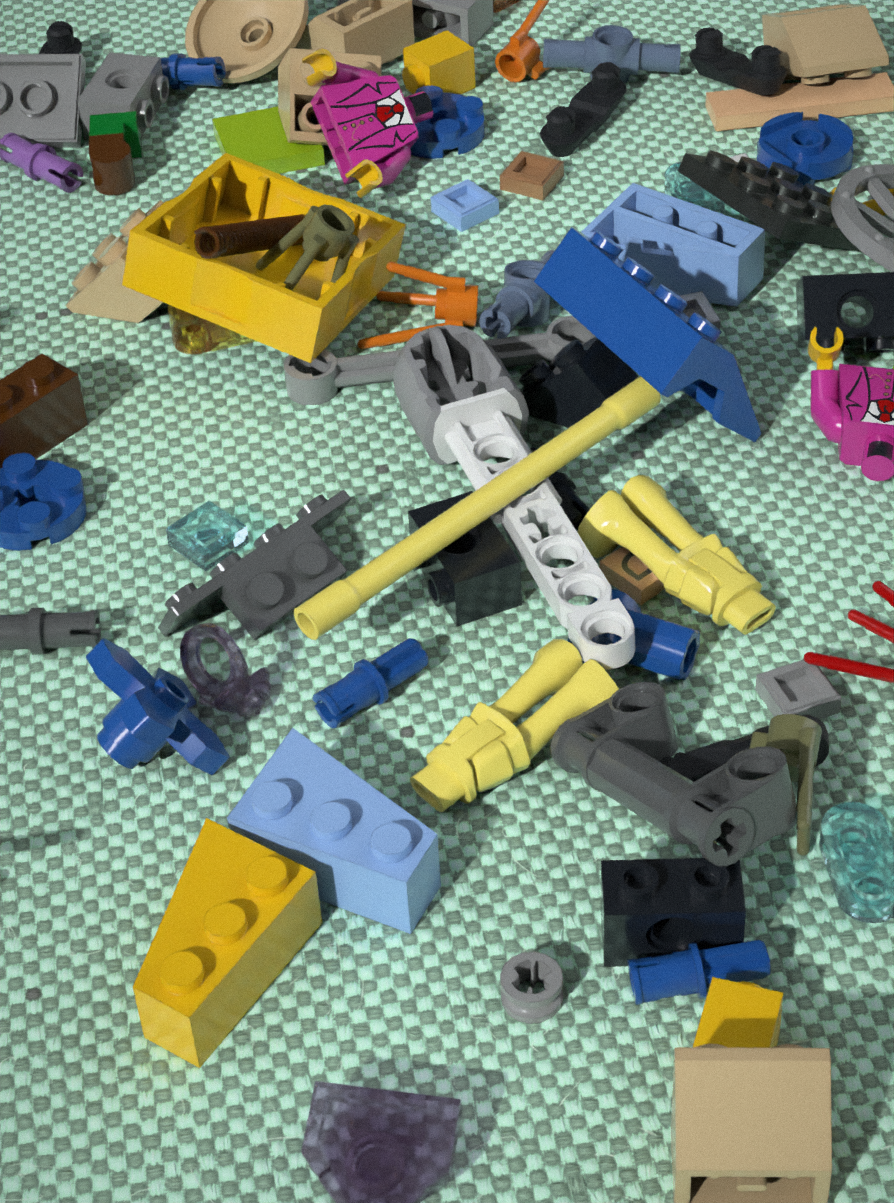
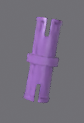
[0,133,84,193]

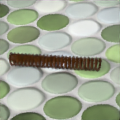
[194,214,305,259]

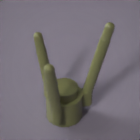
[256,204,359,290]
[713,714,822,856]

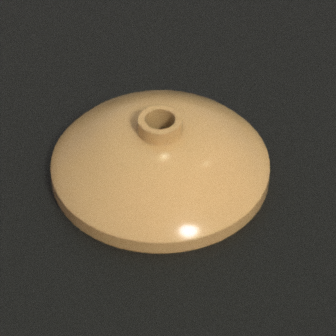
[185,0,309,83]

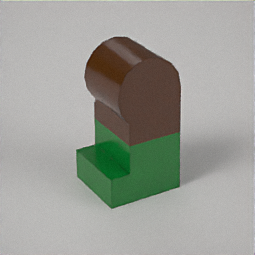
[89,111,142,195]

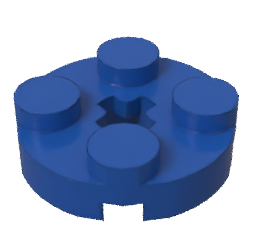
[410,85,485,159]
[757,112,854,185]
[0,453,87,551]

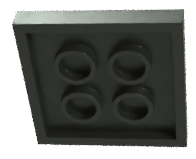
[677,150,860,251]

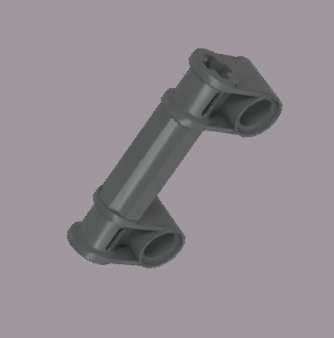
[550,682,798,867]

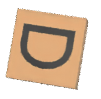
[599,547,665,605]

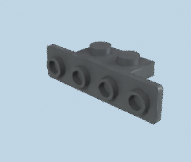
[158,490,351,640]

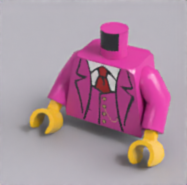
[302,48,433,198]
[807,327,894,481]

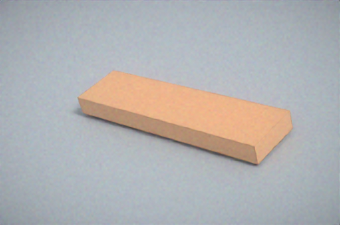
[705,72,894,132]

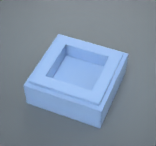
[430,179,499,232]

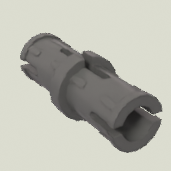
[0,607,101,655]

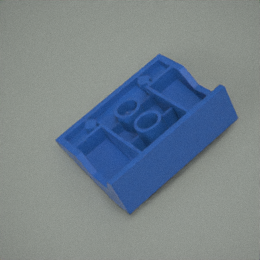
[534,227,762,442]

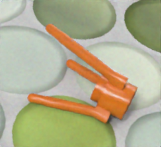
[495,0,551,82]
[357,262,478,349]

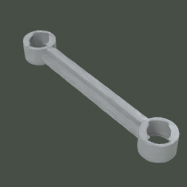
[284,316,595,405]

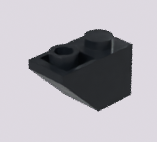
[519,336,638,428]

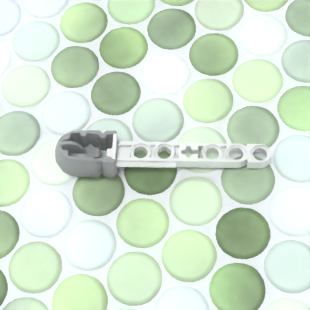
[393,325,635,670]

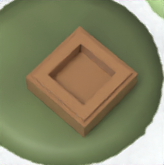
[500,151,564,200]

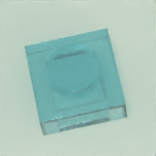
[165,500,249,572]

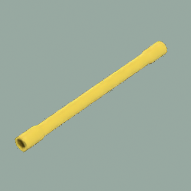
[294,377,661,640]

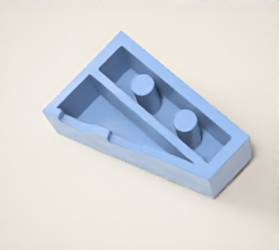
[581,183,765,306]
[227,727,441,934]

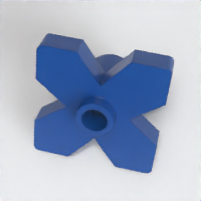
[86,638,230,775]

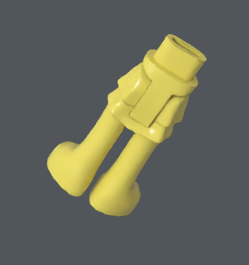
[577,475,776,635]
[410,639,619,812]

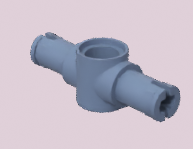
[543,25,681,83]
[479,250,555,339]

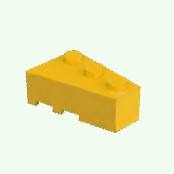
[133,818,322,1068]

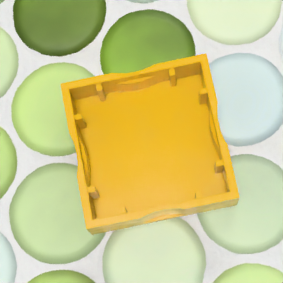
[122,153,406,363]

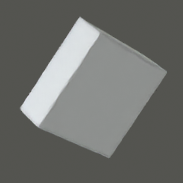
[755,659,842,719]

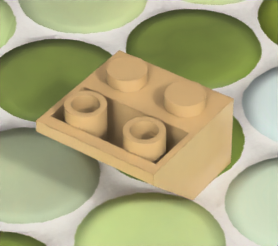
[295,0,415,65]
[762,3,889,84]
[278,48,381,145]
[65,200,164,323]
[671,1044,832,1203]

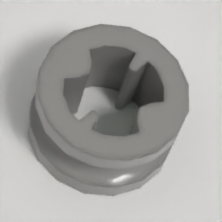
[500,952,563,1024]

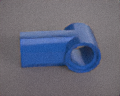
[568,589,700,681]

